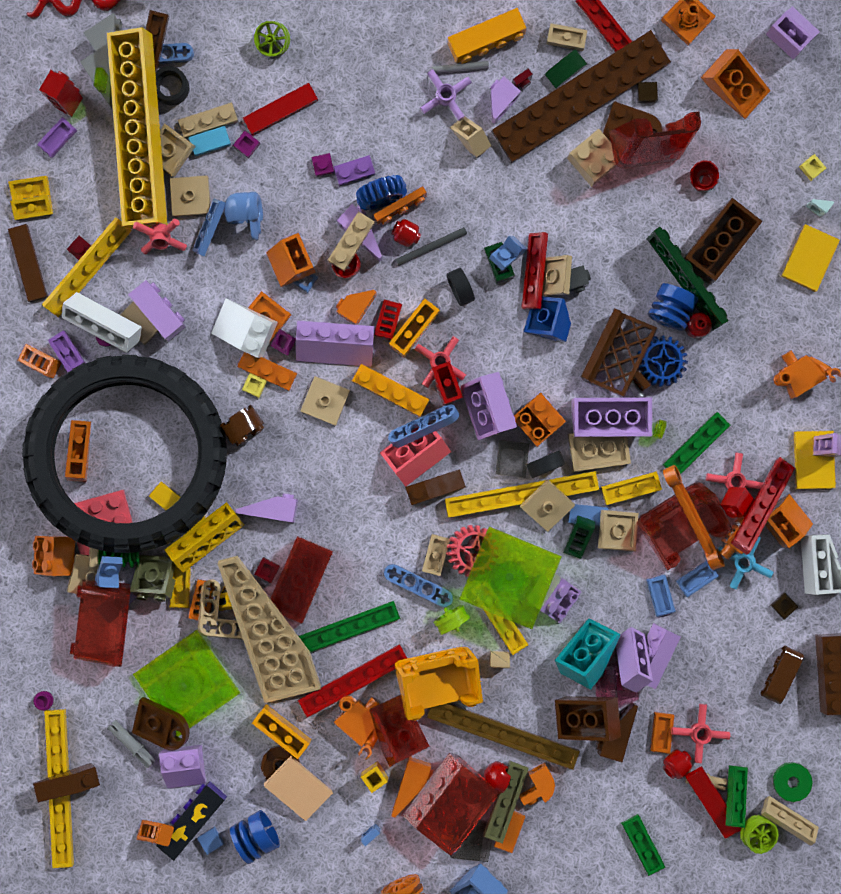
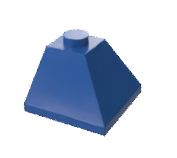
[524,297,571,342]

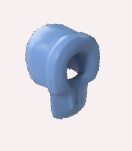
[224,192,263,241]

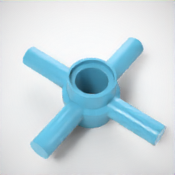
[718,537,774,589]

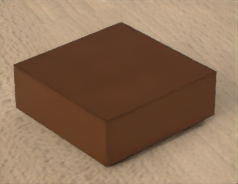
[633,370,651,391]

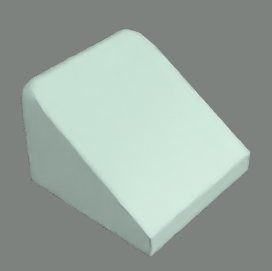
[806,199,834,217]

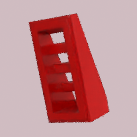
[374,299,402,340]

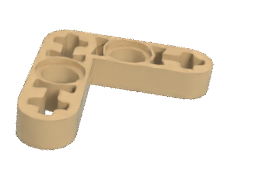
[198,579,243,640]

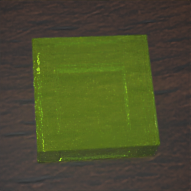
[94,67,108,93]

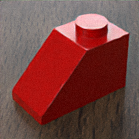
[432,361,463,405]
[720,487,754,518]

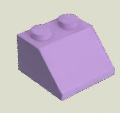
[159,745,206,788]

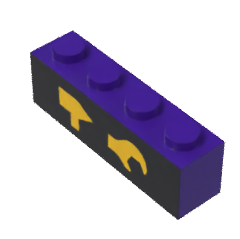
[156,782,227,861]

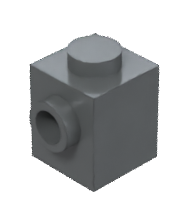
[569,265,591,293]

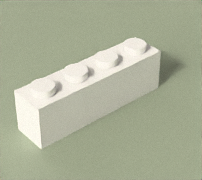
[61,292,142,353]

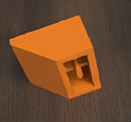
[266,233,316,287]
[514,393,566,447]
[765,494,813,548]
[32,536,75,576]

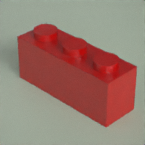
[39,70,83,117]

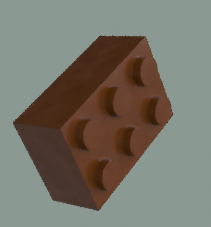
[555,696,621,741]

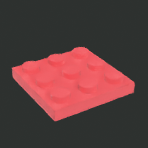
[74,490,133,556]

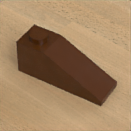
[405,469,466,505]
[596,702,638,762]
[33,763,100,803]

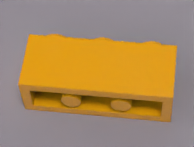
[389,298,440,358]
[252,704,312,759]

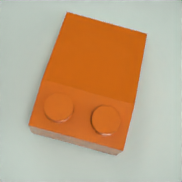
[701,49,770,119]

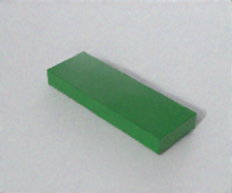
[726,765,748,828]
[621,814,666,876]

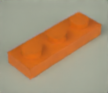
[373,186,427,225]
[237,352,297,391]

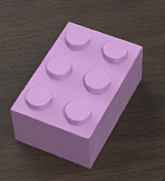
[460,372,517,440]

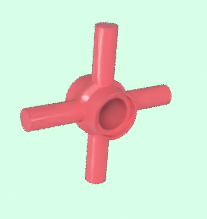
[133,219,187,254]
[414,336,467,388]
[706,453,764,490]
[671,703,730,763]

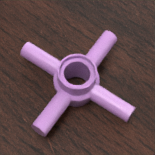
[420,70,472,121]

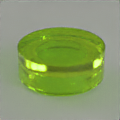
[653,419,667,439]

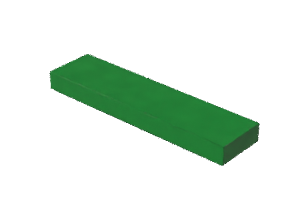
[663,412,731,475]

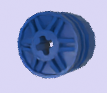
[648,283,698,331]
[230,810,280,864]

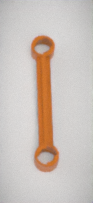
[663,465,725,571]

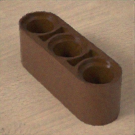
[761,645,804,704]

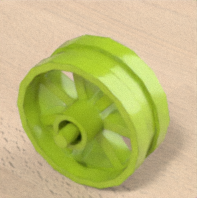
[254,21,290,57]
[433,605,470,635]
[740,815,779,854]

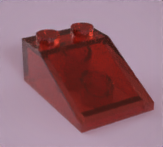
[369,695,430,767]

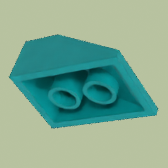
[554,618,620,690]

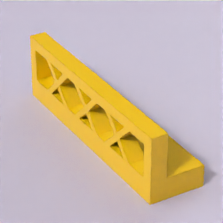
[164,502,244,572]

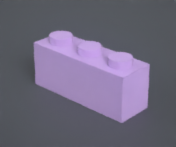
[128,280,186,341]
[646,623,681,689]
[616,627,653,693]

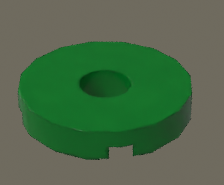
[773,762,813,802]

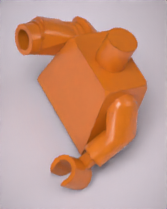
[773,350,841,399]
[334,696,381,760]

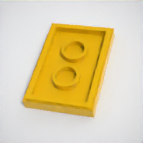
[781,224,840,292]
[794,431,836,489]

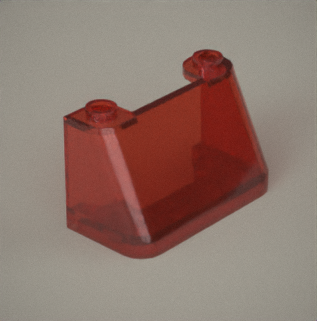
[609,111,701,169]
[637,482,733,570]
[70,580,131,667]

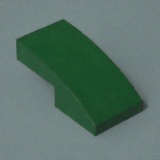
[545,49,587,89]

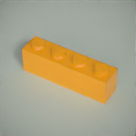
[447,7,527,64]
[352,364,429,417]

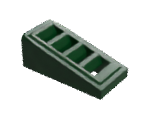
[484,242,515,284]
[563,515,595,559]

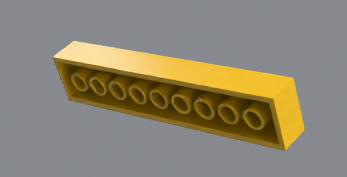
[107,27,167,229]

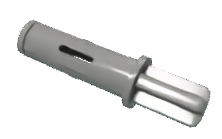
[107,720,156,768]

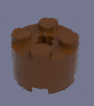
[220,405,265,447]

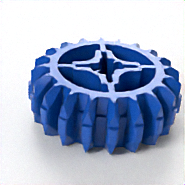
[356,175,407,211]
[635,335,688,387]

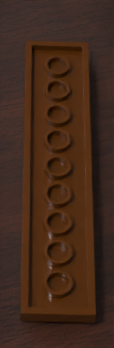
[491,30,671,163]

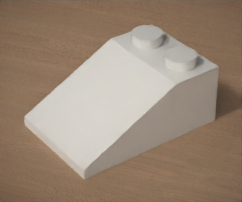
[212,298,278,358]

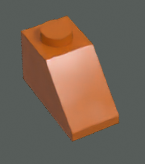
[336,290,377,325]

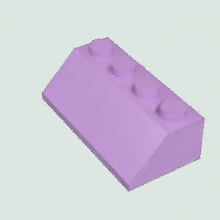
[296,321,375,367]
[572,398,652,437]

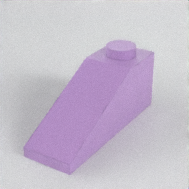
[337,204,382,262]
[813,433,841,457]
[235,493,298,522]

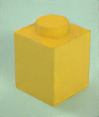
[361,761,388,793]

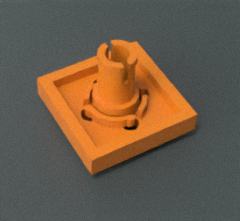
[661,0,716,46]

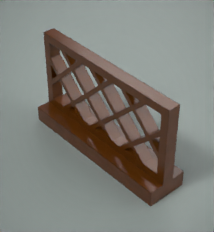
[581,308,658,397]

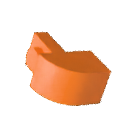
[519,762,555,806]

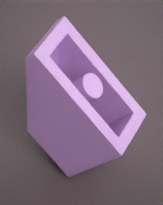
[490,76,521,124]

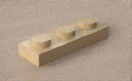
[178,102,238,139]
[328,211,375,272]
[761,796,819,846]

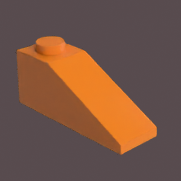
[65,420,91,482]
[391,757,434,818]

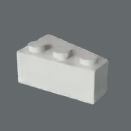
[801,534,841,595]

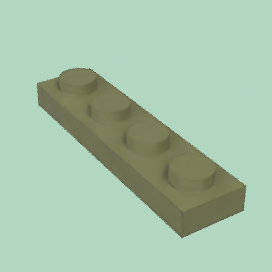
[483,760,529,844]

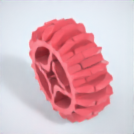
[446,525,499,577]

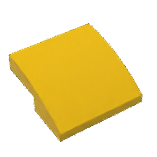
[8,175,53,220]

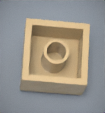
[567,129,624,187]

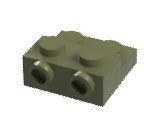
[130,555,176,602]

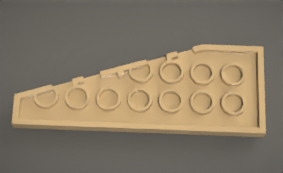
[217,556,321,703]

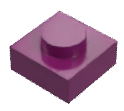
[233,130,260,159]
[312,153,334,177]
[271,329,296,355]

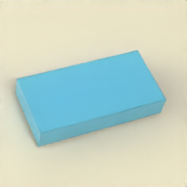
[189,126,231,157]

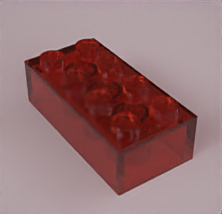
[271,536,334,623]

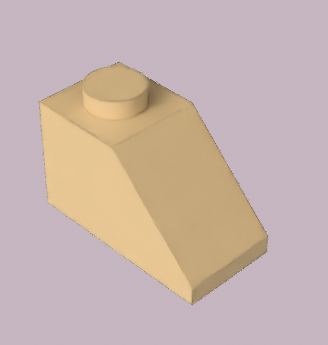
[450,117,491,157]

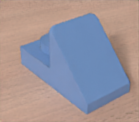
[489,236,527,271]
[95,556,123,588]

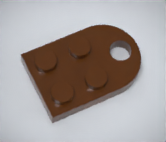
[603,101,662,151]
[132,697,190,750]

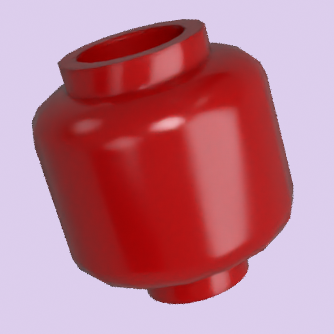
[391,219,421,247]
[685,313,712,339]
[663,750,692,779]

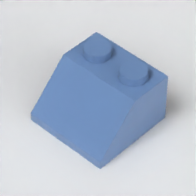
[449,863,508,894]

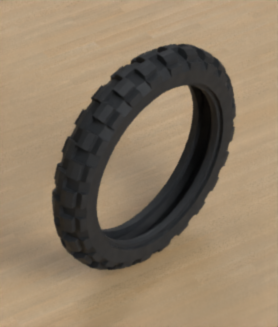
[22,354,227,553]

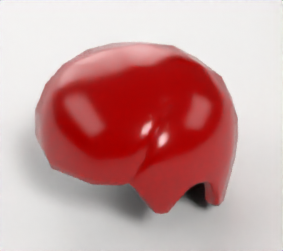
[690,160,719,192]
[332,254,361,279]
[483,761,511,794]

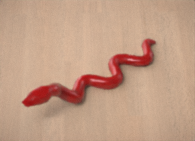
[26,0,120,19]

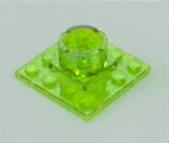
[459,527,562,629]
[133,629,241,737]

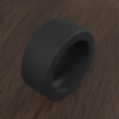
[155,66,190,106]
[446,267,475,306]
[526,450,565,478]

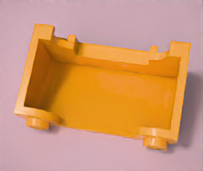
[395,647,483,720]

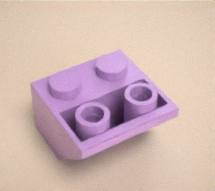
[766,6,820,60]
[525,568,581,623]

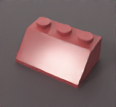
[380,423,451,487]

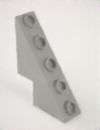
[80,13,122,109]

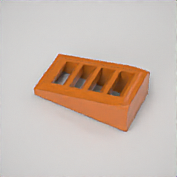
[17,344,62,379]
[188,579,215,620]
[137,820,174,846]

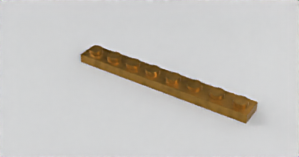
[427,703,580,770]

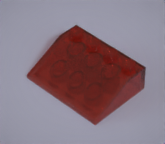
[402,753,499,856]

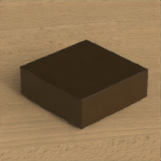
[637,82,658,103]
[770,592,798,620]

